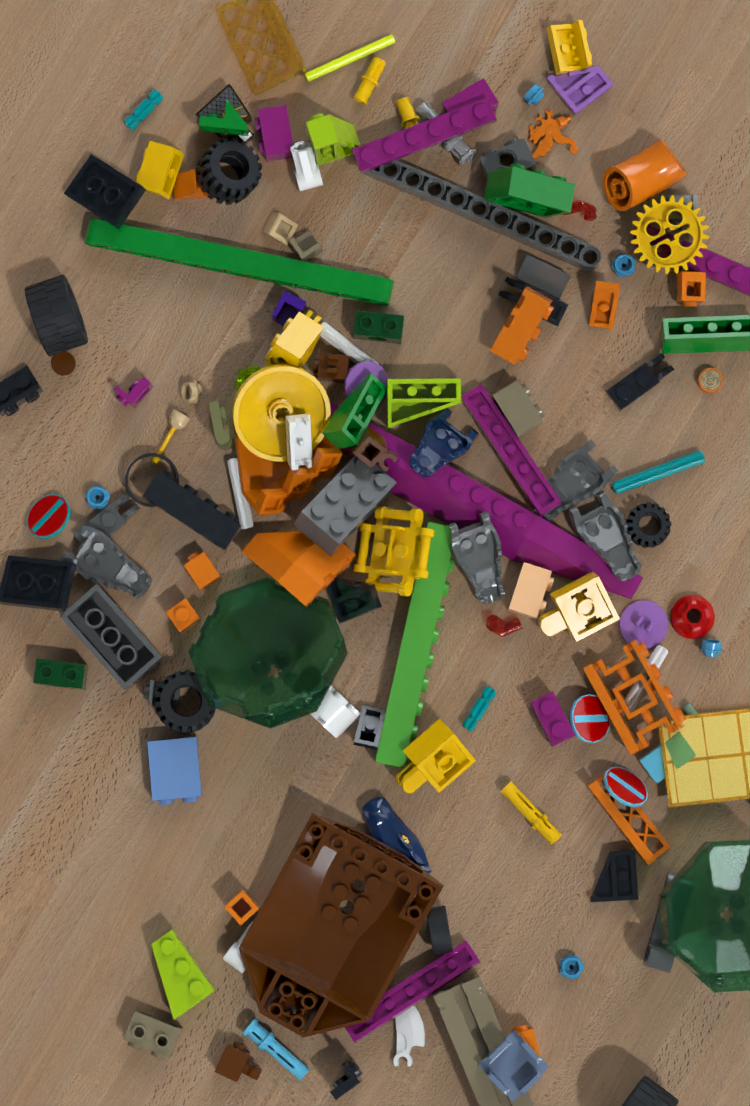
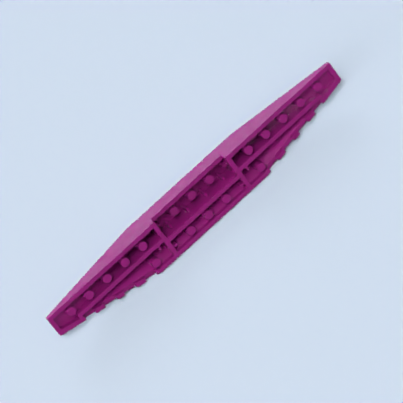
[329,401,643,599]

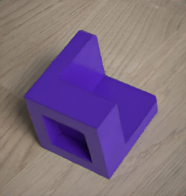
[271,291,307,326]

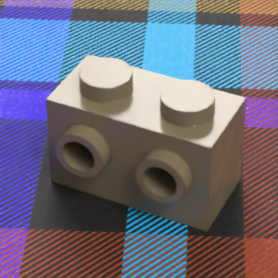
[492,380,544,438]
[124,1010,182,1059]

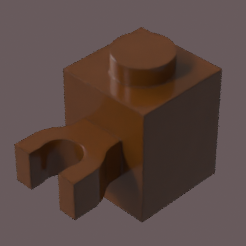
[313,353,349,383]
[352,426,398,472]
[215,1041,262,1082]

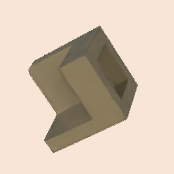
[289,230,323,262]

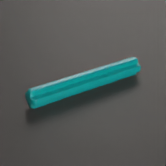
[612,450,705,494]

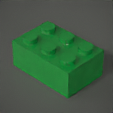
[484,164,575,218]

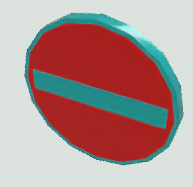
[26,494,71,539]

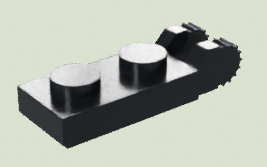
[498,276,569,326]
[606,353,674,411]

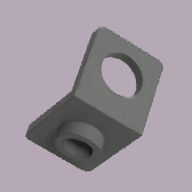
[145,680,181,708]

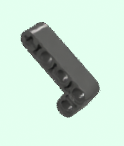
[643,872,693,973]

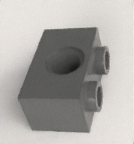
[479,138,536,179]

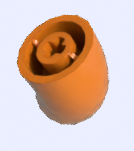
[603,138,687,211]

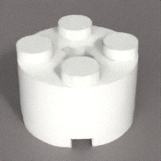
[302,680,361,738]

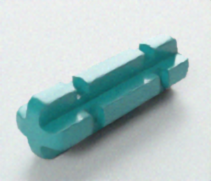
[124,89,163,131]
[462,686,497,732]

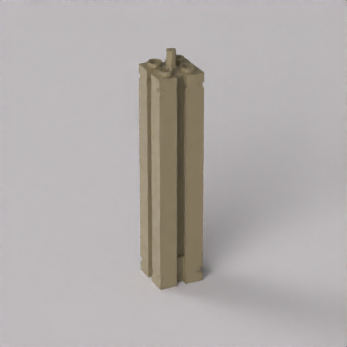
[433,974,534,1106]

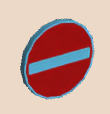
[570,694,610,743]
[603,767,648,807]

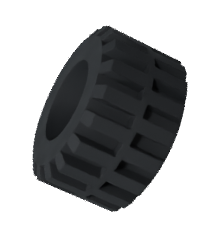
[196,138,262,205]
[155,670,217,733]

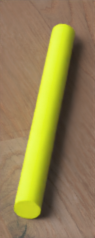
[304,34,396,82]

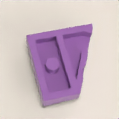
[547,66,614,116]

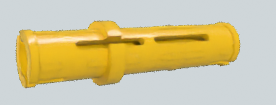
[500,781,562,845]

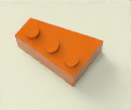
[490,286,554,365]

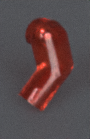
[563,200,597,221]
[486,615,523,637]

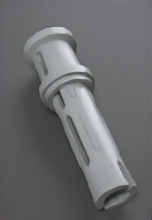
[415,101,477,166]

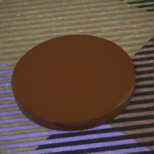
[51,352,76,376]

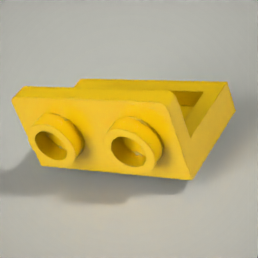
[546,20,592,75]

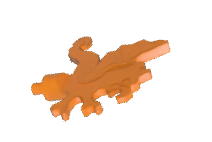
[528,110,578,159]

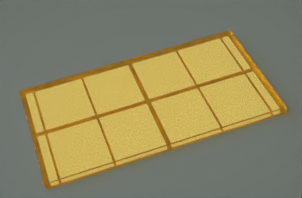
[657,708,750,808]

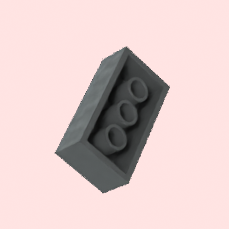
[293,456,397,557]
[60,584,164,691]

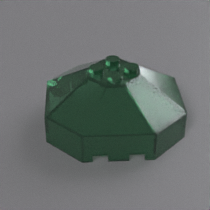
[188,577,348,729]
[659,839,750,993]

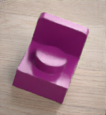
[114,377,153,408]

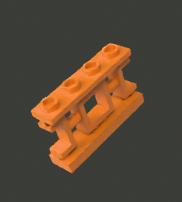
[583,640,686,755]

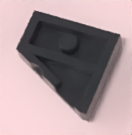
[327,578,382,623]
[590,850,639,902]

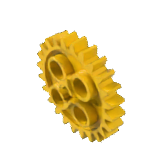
[630,195,709,274]

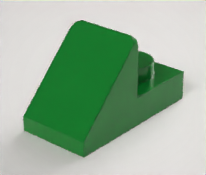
[199,100,249,136]

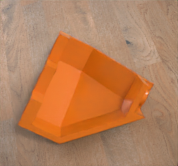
[233,424,342,515]
[241,531,356,608]

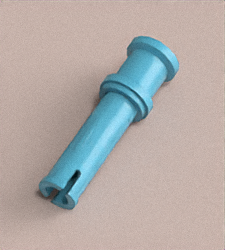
[242,1017,310,1081]

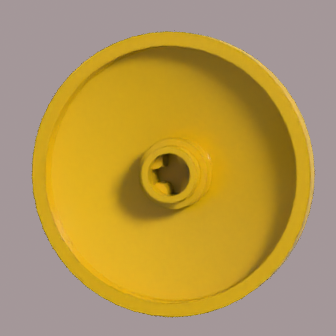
[232,364,331,462]

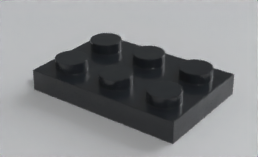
[64,154,146,230]
[0,555,77,612]

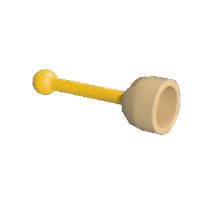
[151,409,190,465]

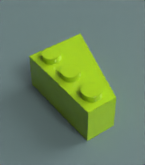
[306,114,361,166]
[387,378,461,428]
[151,929,216,1020]

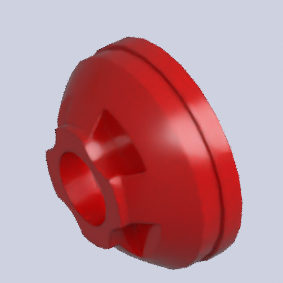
[670,595,715,639]

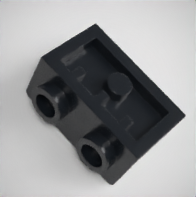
[0,366,43,417]
[330,1060,363,1100]

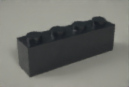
[142,470,241,550]

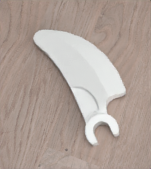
[393,1005,425,1066]

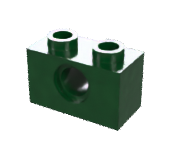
[353,310,404,344]
[33,659,88,690]

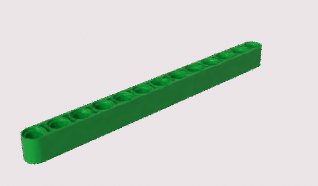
[84,219,394,306]

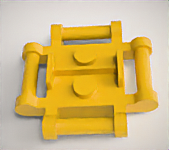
[353,506,435,596]

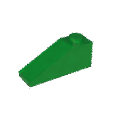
[322,373,387,449]

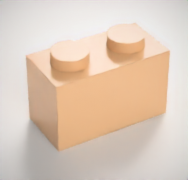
[508,562,555,619]

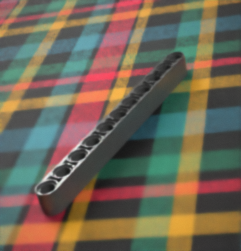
[358,160,601,272]

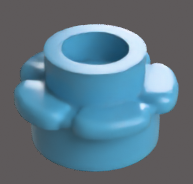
[523,84,544,106]
[612,254,635,277]
[86,485,110,509]
[699,639,723,657]
[559,955,584,979]

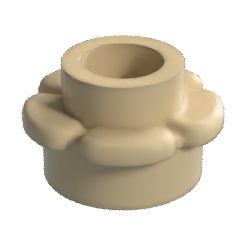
[181,380,203,403]

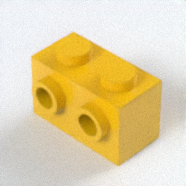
[135,141,184,199]

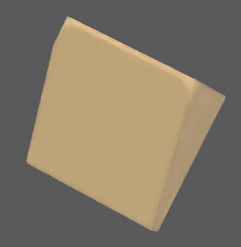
[262,212,298,246]

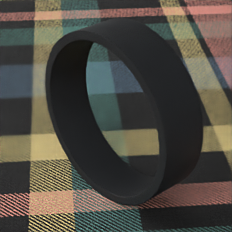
[125,453,179,507]

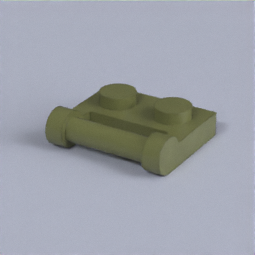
[209,401,232,451]

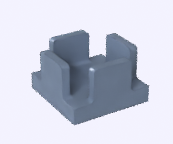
[478,1030,549,1102]

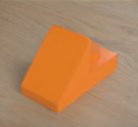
[173,169,209,200]
[589,281,620,329]

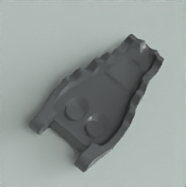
[531,439,618,521]
[568,491,642,581]
[448,511,505,604]
[60,525,152,599]

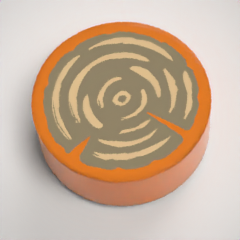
[698,368,723,393]

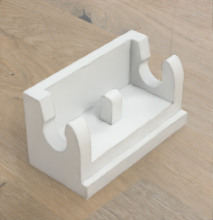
[285,414,312,470]

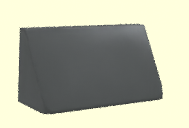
[516,255,571,300]

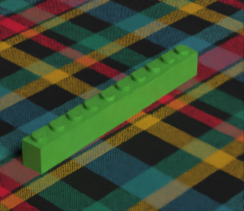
[375,522,455,769]

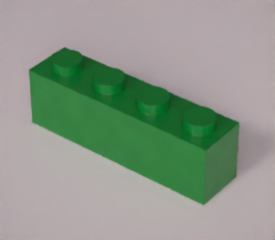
[660,315,750,354]

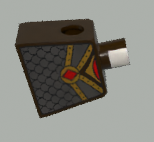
[195,84,254,144]

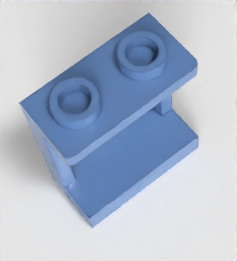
[147,737,203,805]

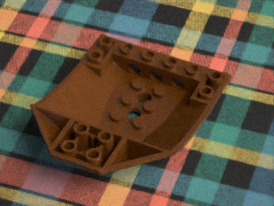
[239,813,444,1038]

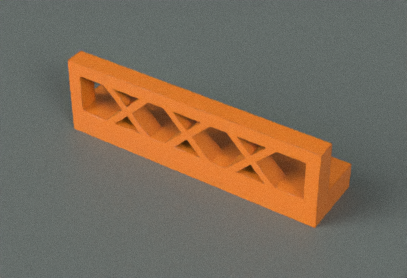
[587,773,670,865]

